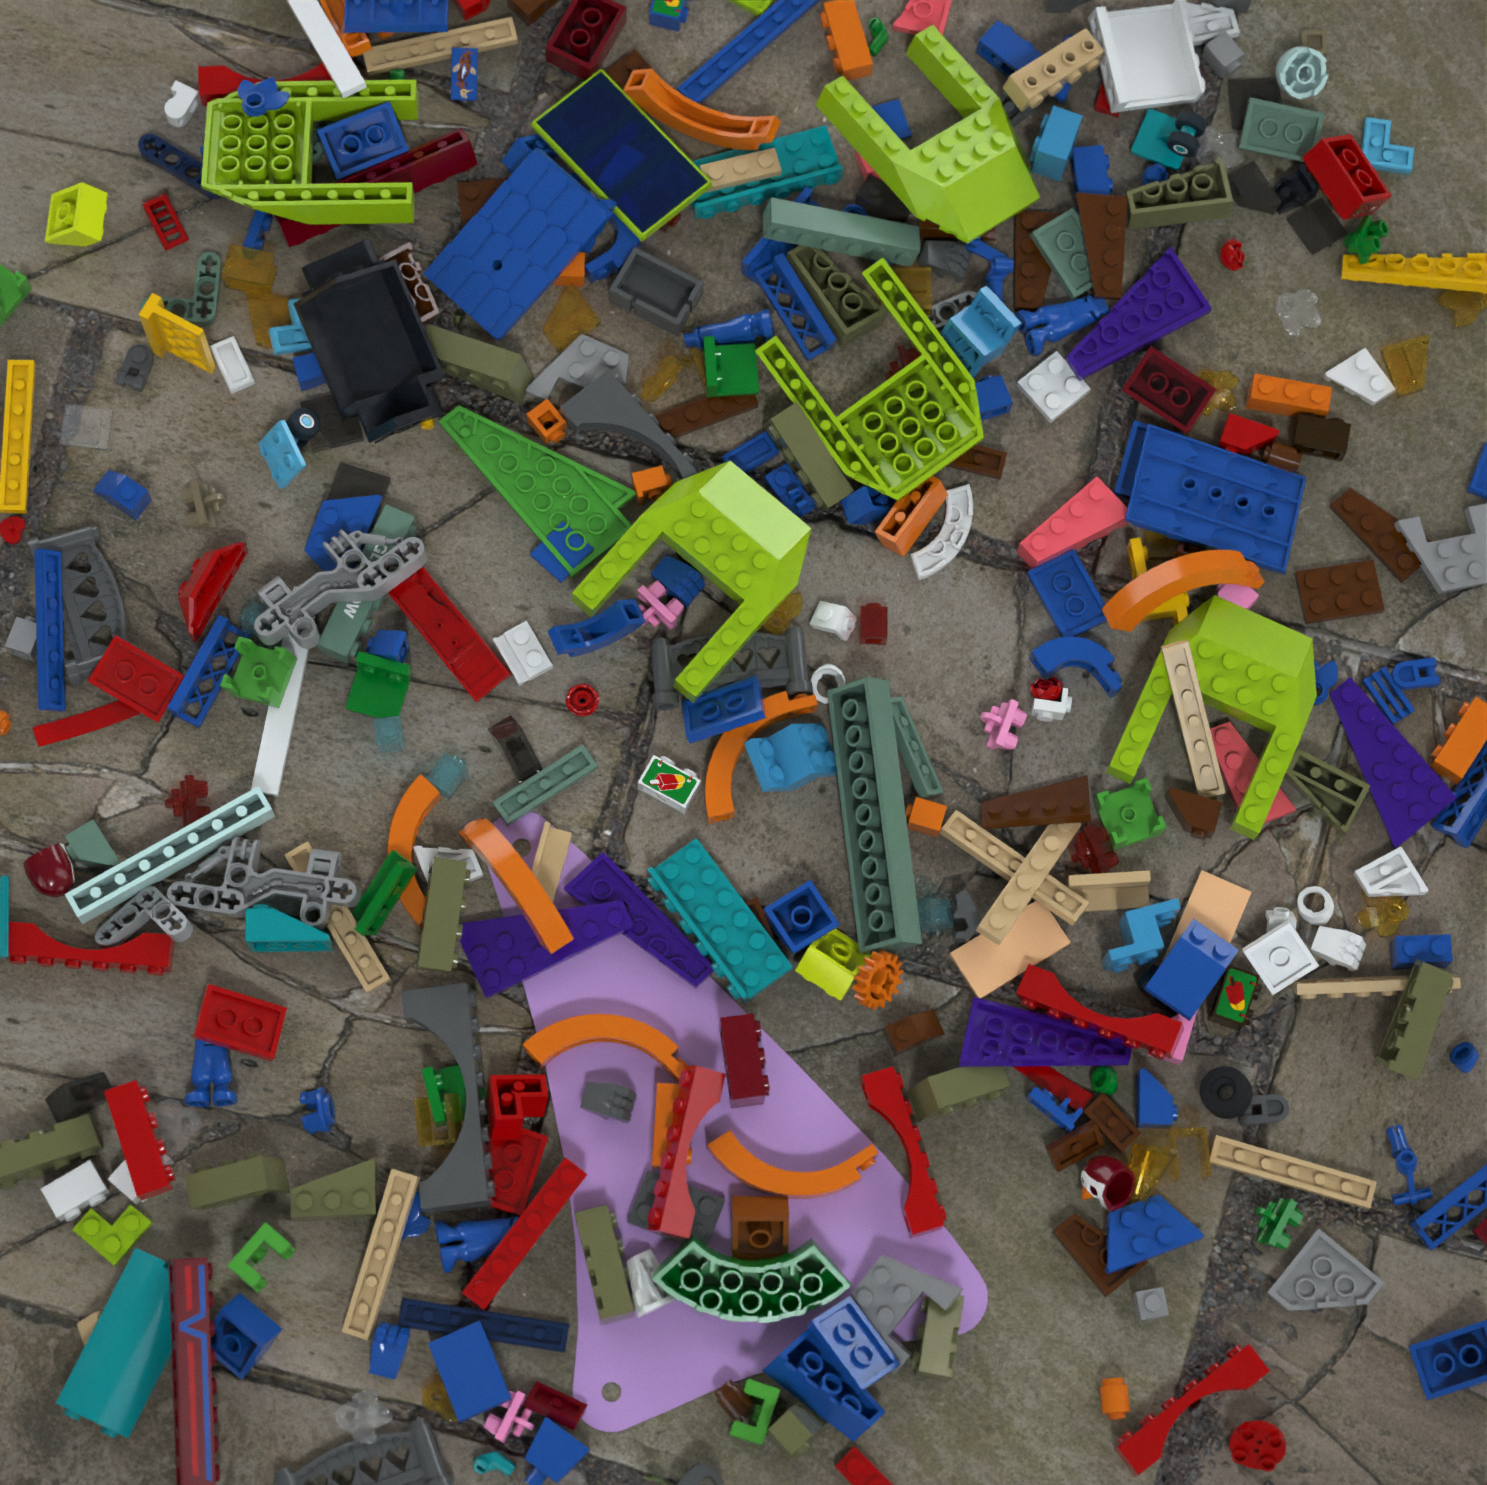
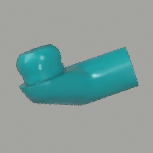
[473,1451,517,1477]

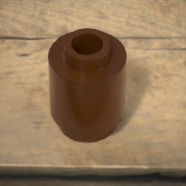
[1262,441,1303,473]
[714,1379,755,1422]

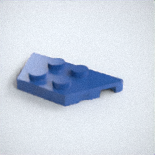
[304,495,383,571]
[1105,1194,1204,1275]

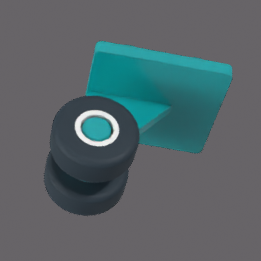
[1131,109,1207,171]

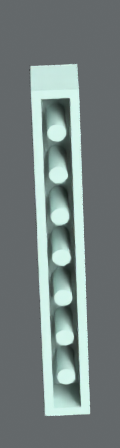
[65,786,275,924]

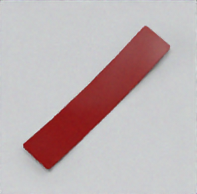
[32,700,140,747]
[1012,1066,1093,1110]

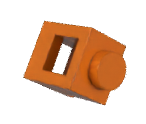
[526,399,567,444]
[632,465,672,506]

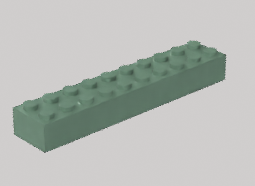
[827,677,922,955]

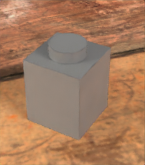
[1202,31,1244,78]
[5,616,37,662]
[1131,1287,1169,1323]

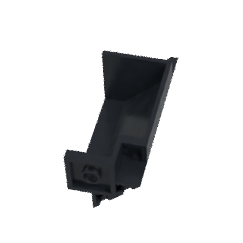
[293,239,445,444]

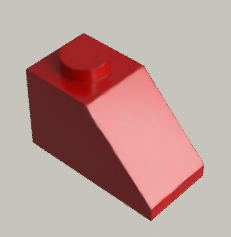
[1217,413,1279,456]

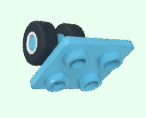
[258,408,320,489]

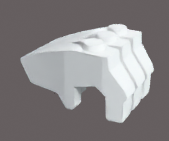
[1310,926,1366,972]

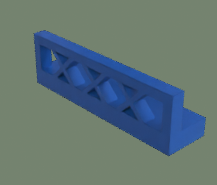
[741,187,822,288]
[753,252,837,362]
[167,615,250,729]
[1432,740,1487,849]
[1410,1164,1487,1251]

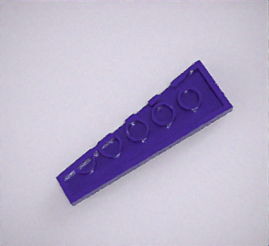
[564,852,714,989]

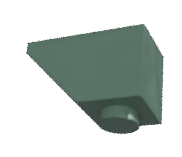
[65,819,121,870]

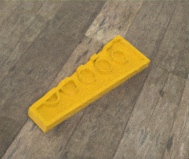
[1341,253,1487,293]

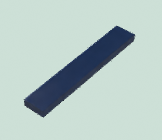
[398,1298,570,1353]

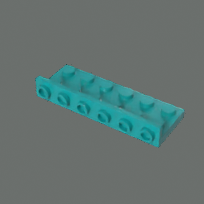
[679,125,844,219]
[646,838,793,1004]

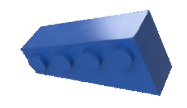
[762,1328,886,1442]

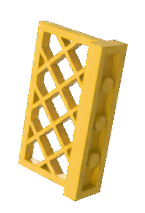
[138,293,216,374]

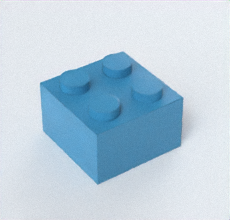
[1030,106,1083,182]

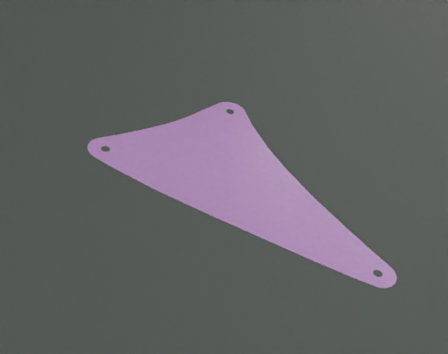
[488,812,988,1432]

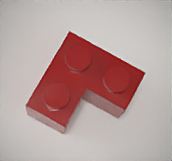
[486,1074,548,1140]

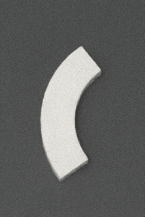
[910,484,973,581]

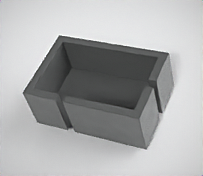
[609,247,703,336]

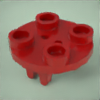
[1229,1420,1286,1472]

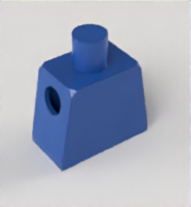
[524,1417,590,1485]

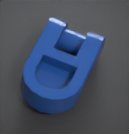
[1391,658,1441,690]

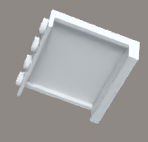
[1088,0,1205,113]

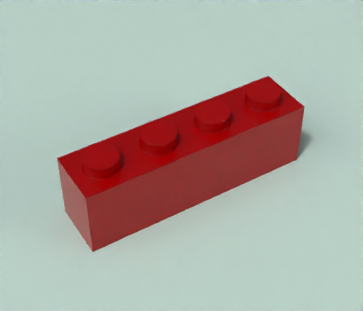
[104,1080,175,1201]

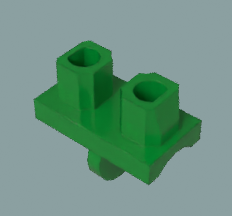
[1344,215,1389,265]
[1255,1197,1304,1250]

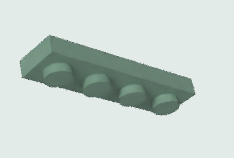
[891,696,944,799]
[492,744,598,827]

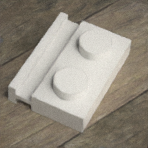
[493,621,553,686]

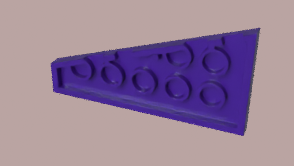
[1066,246,1212,381]
[1329,677,1457,850]
[459,901,635,999]
[958,997,1132,1067]

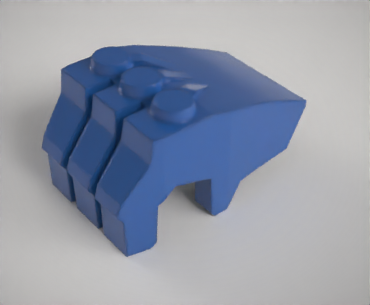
[650,555,705,607]
[369,1322,411,1380]

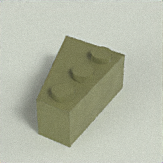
[1284,748,1371,836]
[907,1066,1010,1122]
[185,1152,290,1210]
[291,1158,378,1222]
[911,1295,964,1382]
[766,1401,828,1461]

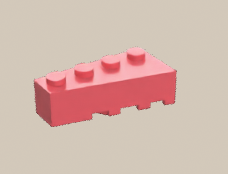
[1017,477,1129,569]

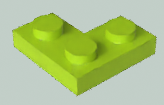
[72,1204,153,1267]

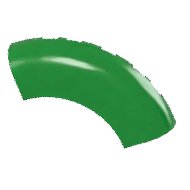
[652,1234,851,1323]

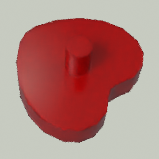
[0,516,26,545]

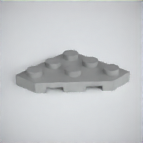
[1266,1228,1385,1312]

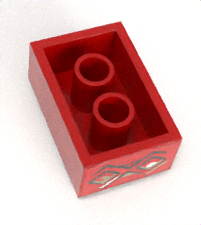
[1302,134,1392,220]

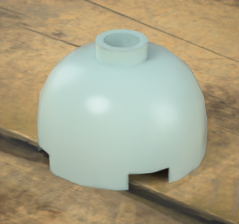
[1275,47,1328,99]

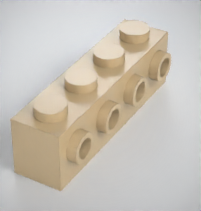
[1003,28,1105,112]

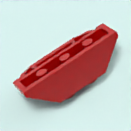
[178,542,248,643]

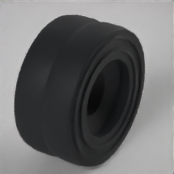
[1200,1066,1253,1119]

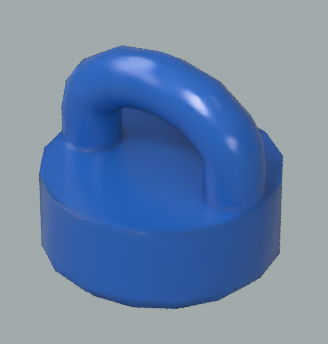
[1142,163,1168,186]
[1450,1042,1479,1073]

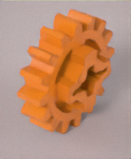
[852,949,904,1010]

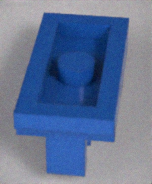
[764,463,815,518]
[1026,1086,1083,1133]

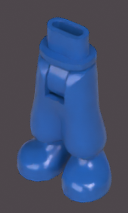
[1015,295,1109,357]
[683,309,775,350]
[185,1039,237,1107]
[434,1216,518,1273]

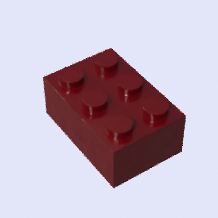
[545,0,627,81]
[1122,346,1219,434]
[719,1013,770,1109]

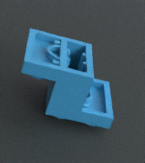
[940,285,1022,379]
[744,723,837,792]
[1102,898,1181,973]

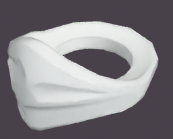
[810,664,845,704]
[1297,886,1334,926]

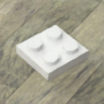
[1016,351,1091,424]
[1242,919,1319,995]

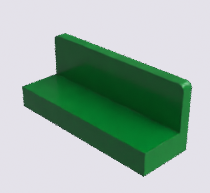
[352,850,418,935]

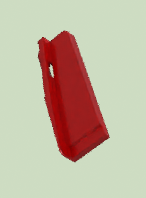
[388,567,513,703]

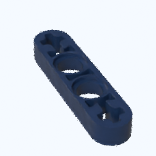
[138,134,222,199]

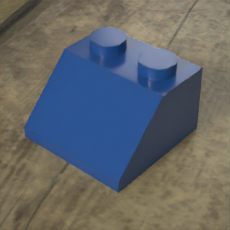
[764,880,840,954]
[210,1293,282,1380]

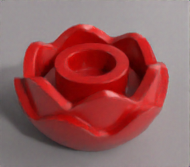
[1220,239,1245,272]
[1030,677,1063,701]
[565,684,599,717]

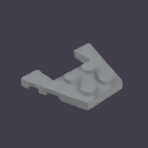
[526,334,629,435]
[1394,504,1487,594]
[850,1255,963,1375]

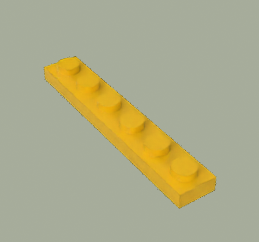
[0,360,36,513]

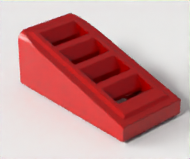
[142,193,189,252]

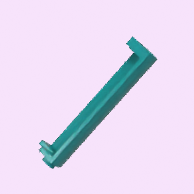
[56,1248,171,1438]

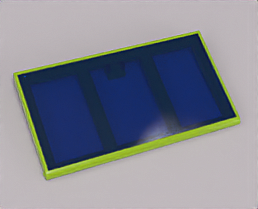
[531,68,712,241]

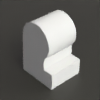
[164,81,201,127]

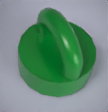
[1091,1066,1118,1095]

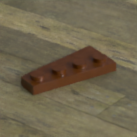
[1075,192,1128,300]
[1329,488,1432,584]
[981,775,1091,829]

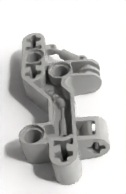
[254,529,427,649]
[167,836,361,930]

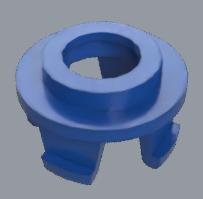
[300,1087,335,1134]

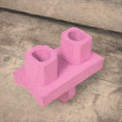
[637,580,684,630]
[980,699,1027,750]
[484,1391,535,1443]

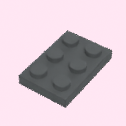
[627,1170,725,1246]

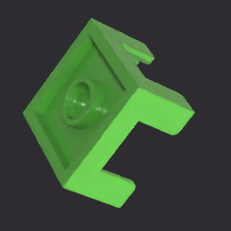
[0,264,32,327]
[220,636,297,708]
[1093,777,1166,851]
[227,1222,296,1294]
[729,1379,780,1446]

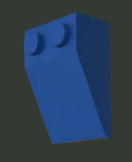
[314,101,409,179]
[1144,918,1239,1021]
[1409,1320,1487,1400]

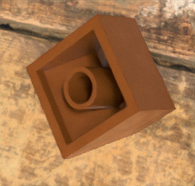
[732,1196,789,1260]

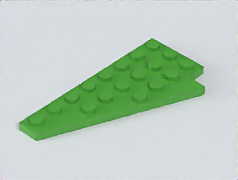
[438,405,636,579]

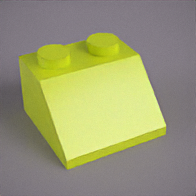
[45,182,108,247]
[795,928,871,1001]

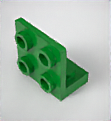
[703,336,759,397]
[346,651,412,723]
[421,1065,487,1128]

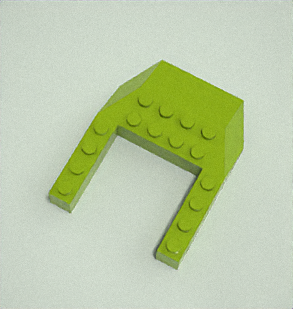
[815,25,1040,244]
[201,80,419,225]
[755,258,984,501]
[571,461,811,704]
[1105,595,1317,840]

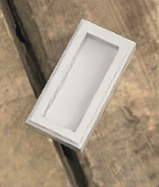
[210,336,255,394]

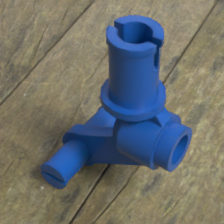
[965,237,1013,303]
[1386,1125,1433,1206]

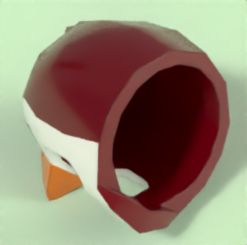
[23,843,77,898]
[1081,1155,1136,1212]

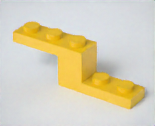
[1126,537,1189,626]

